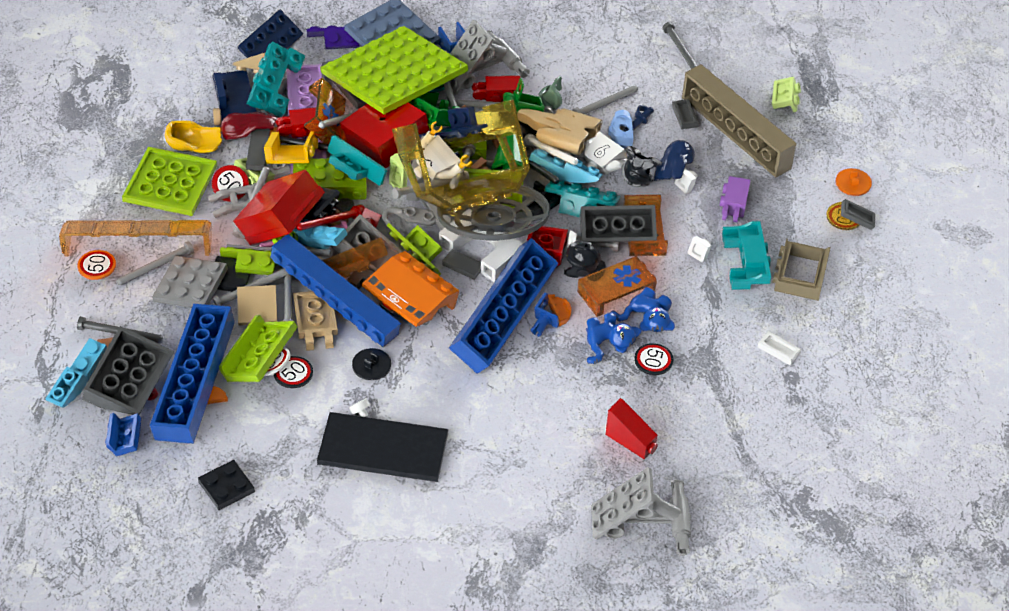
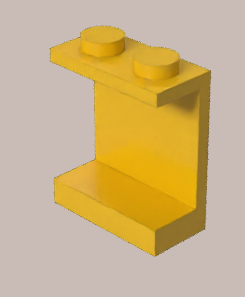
[264,131,318,164]

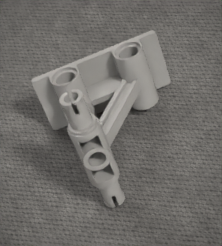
[450,20,530,95]
[591,467,691,555]

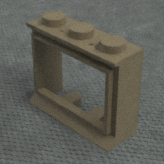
[772,239,831,301]

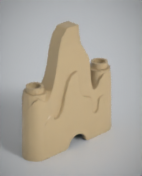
[516,108,602,156]

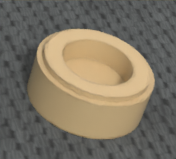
[213,108,221,126]

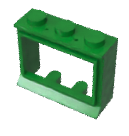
[408,92,460,127]

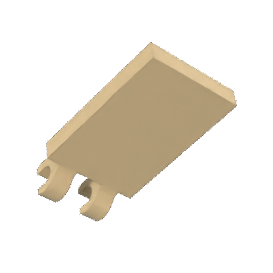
[293,291,338,351]

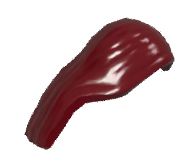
[221,112,276,140]

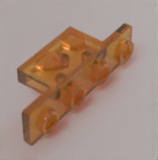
[322,237,388,278]

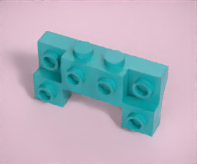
[247,42,306,118]
[722,221,771,290]

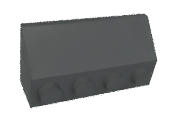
[580,205,657,243]

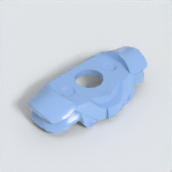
[608,110,633,148]

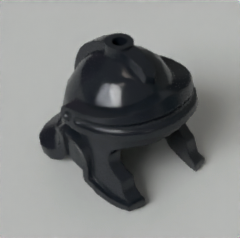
[622,146,662,187]
[564,240,606,283]

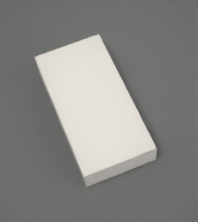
[758,331,801,365]

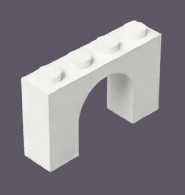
[439,209,523,282]

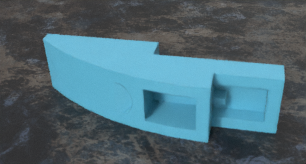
[529,149,603,183]
[293,219,348,249]
[45,338,107,408]

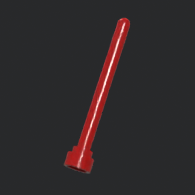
[296,204,365,231]

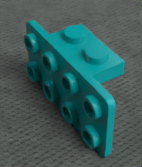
[544,180,621,217]

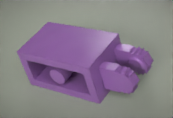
[720,176,751,223]

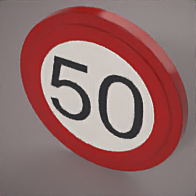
[212,165,249,202]

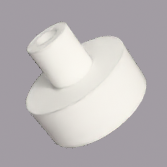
[349,398,370,417]

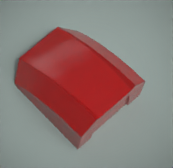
[527,225,568,267]

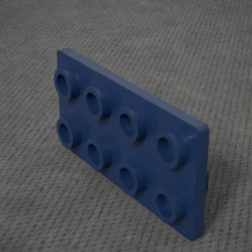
[237,9,303,58]
[212,70,257,121]
[418,106,488,139]

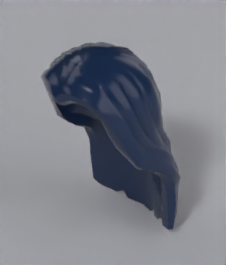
[654,140,695,181]

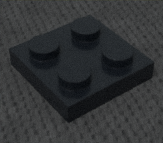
[198,460,255,510]

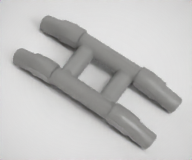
[208,183,266,218]

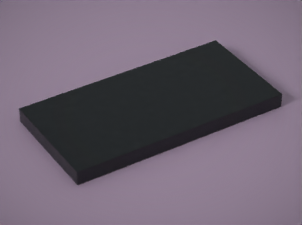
[317,412,448,482]

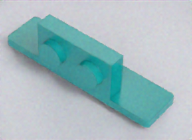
[327,135,387,186]

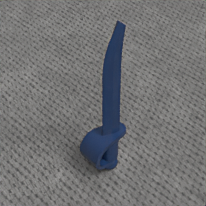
[623,105,654,131]

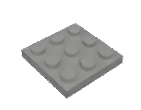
[152,256,228,308]

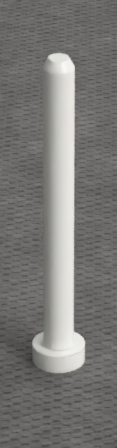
[524,134,578,165]

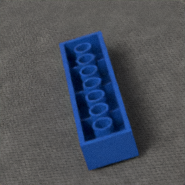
[449,238,558,374]
[150,304,235,444]

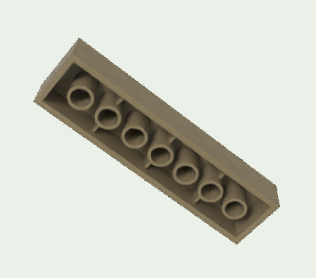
[682,64,797,178]

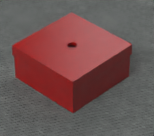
[340,102,430,168]
[233,169,325,245]

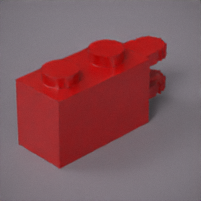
[472,75,521,103]
[275,107,328,138]

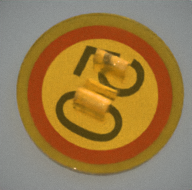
[826,202,860,230]

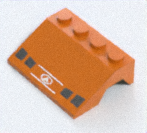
[362,251,459,327]

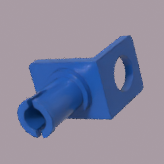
[531,292,559,337]

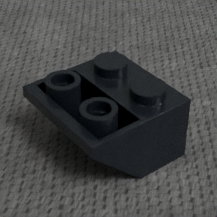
[303,187,340,226]

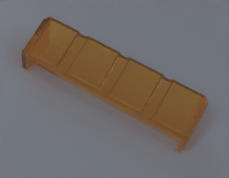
[59,220,212,257]

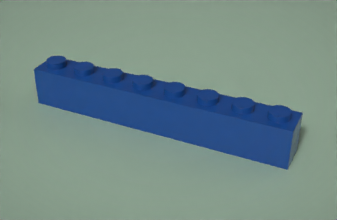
[271,234,401,347]

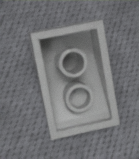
[331,214,402,272]

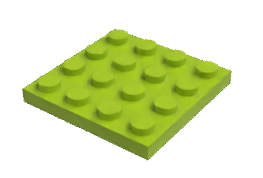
[122,147,217,216]

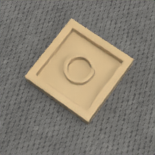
[237,285,277,326]

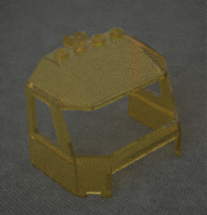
[392,99,530,212]

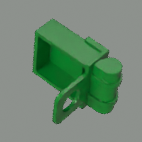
[503,78,545,113]

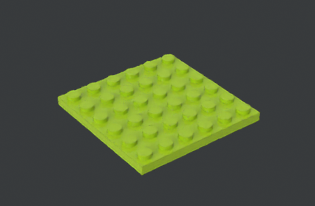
[320,26,468,114]

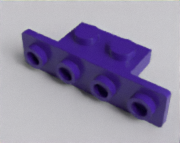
[307,25,359,50]

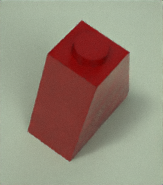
[605,398,658,459]

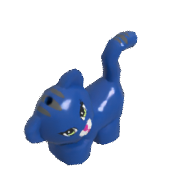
[611,287,675,332]
[586,312,641,364]

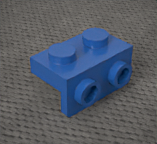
[105,413,142,456]

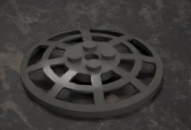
[437,181,549,241]

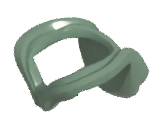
[538,76,563,110]

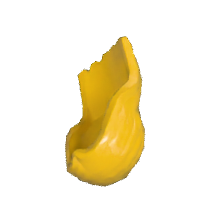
[164,121,222,153]

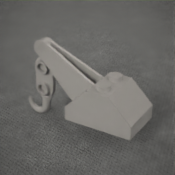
[382,136,451,230]

